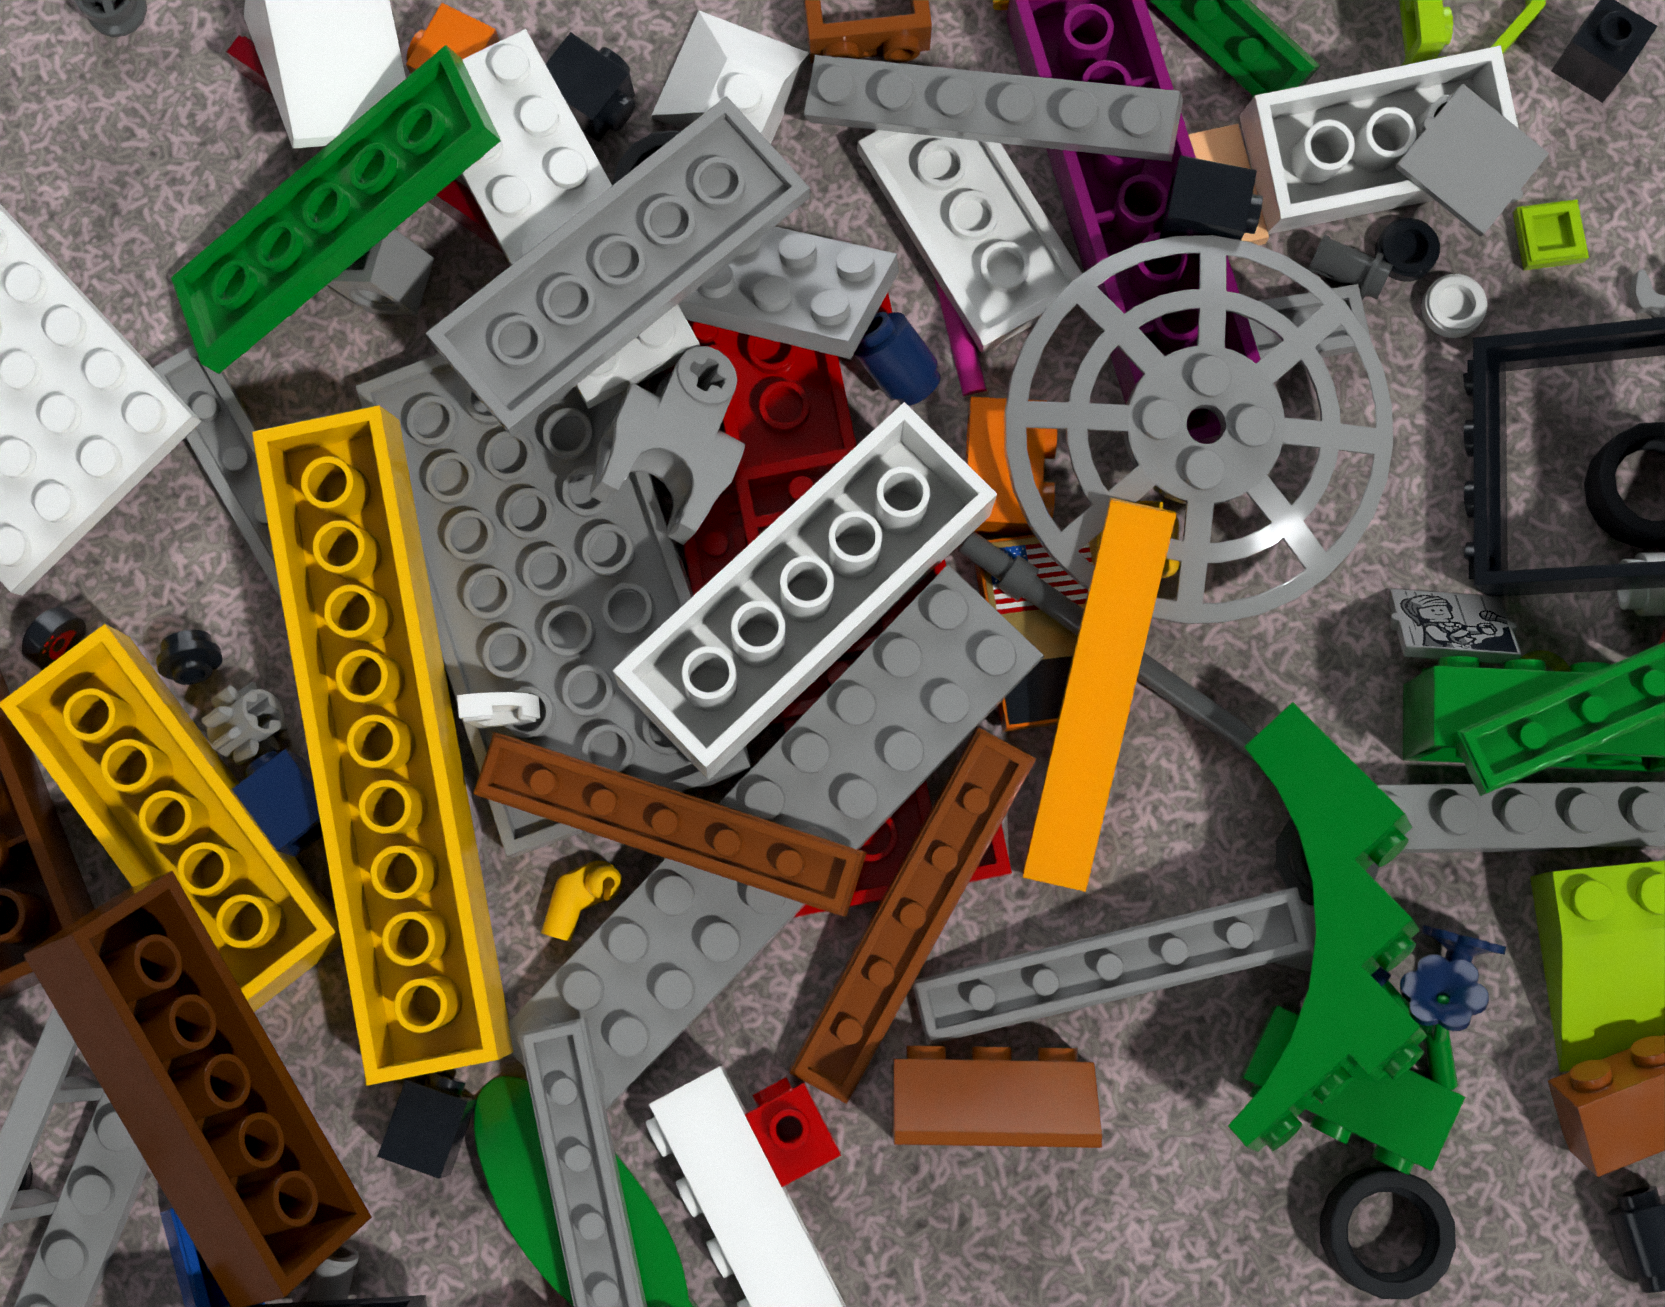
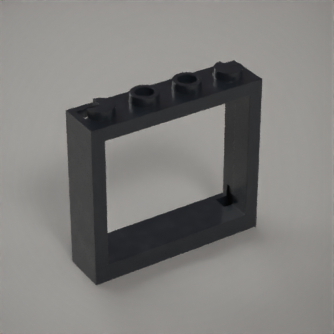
[1463,317,1665,596]

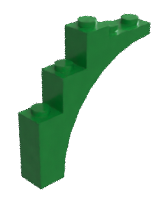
[1228,702,1427,1152]

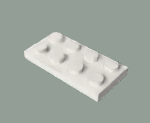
[857,130,1082,353]

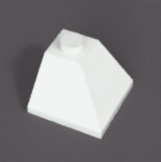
[651,11,810,144]

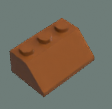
[892,1045,1102,1148]

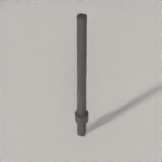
[958,531,1258,763]

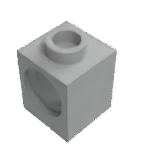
[327,229,434,315]

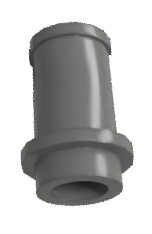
[1308,235,1393,300]

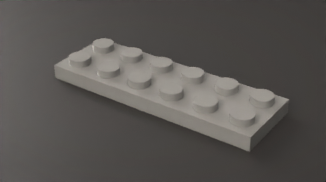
[426,96,810,437]

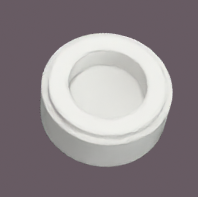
[1421,274,1487,338]

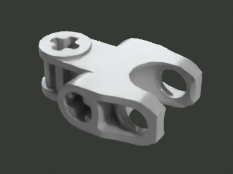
[589,346,745,545]

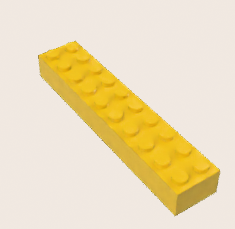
[252,405,514,1086]

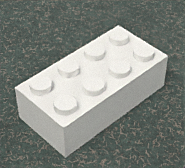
[1239,46,1518,234]

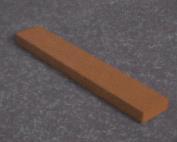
[789,726,1036,1104]
[473,732,867,917]

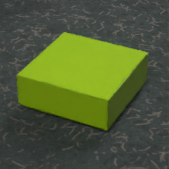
[1512,199,1589,271]

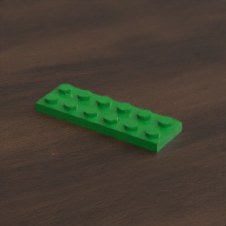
[171,45,501,374]

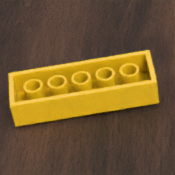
[0,624,342,1012]

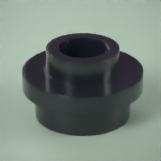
[156,630,223,685]

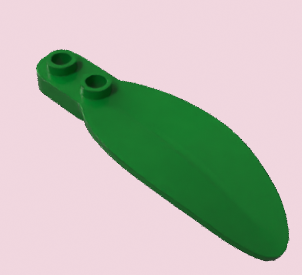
[474,1076,699,1307]

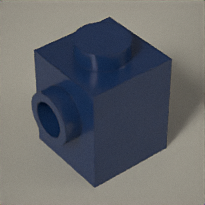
[232,749,323,857]

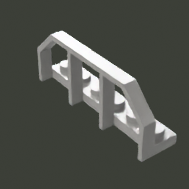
[0,1008,148,1307]

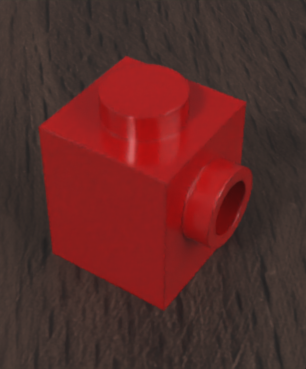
[745,1077,841,1187]

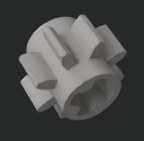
[202,682,289,766]

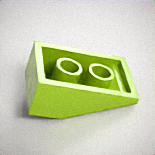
[1530,860,1665,1072]

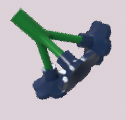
[1371,925,1506,1090]

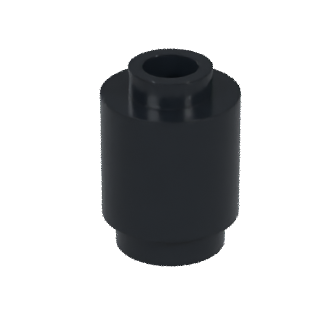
[1607,1186,1665,1293]

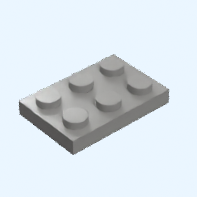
[678,226,899,359]

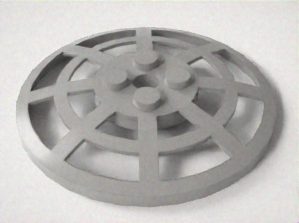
[1004,235,1393,624]

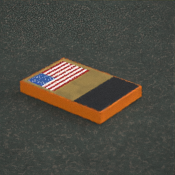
[974,535,1131,732]

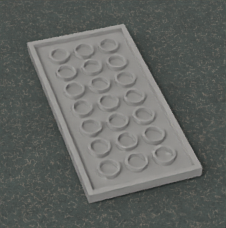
[355,353,753,858]

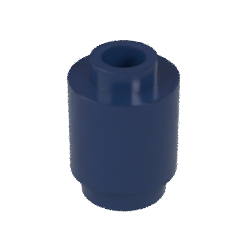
[854,312,941,406]

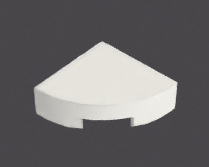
[457,692,540,729]

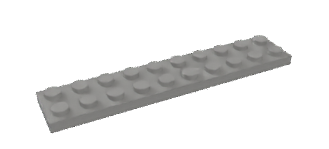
[508,565,1044,1111]

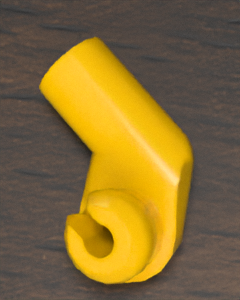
[540,861,622,942]

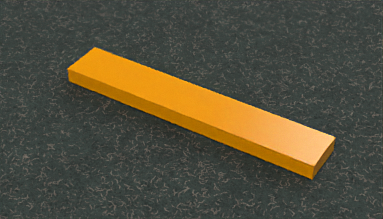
[1022,497,1176,892]

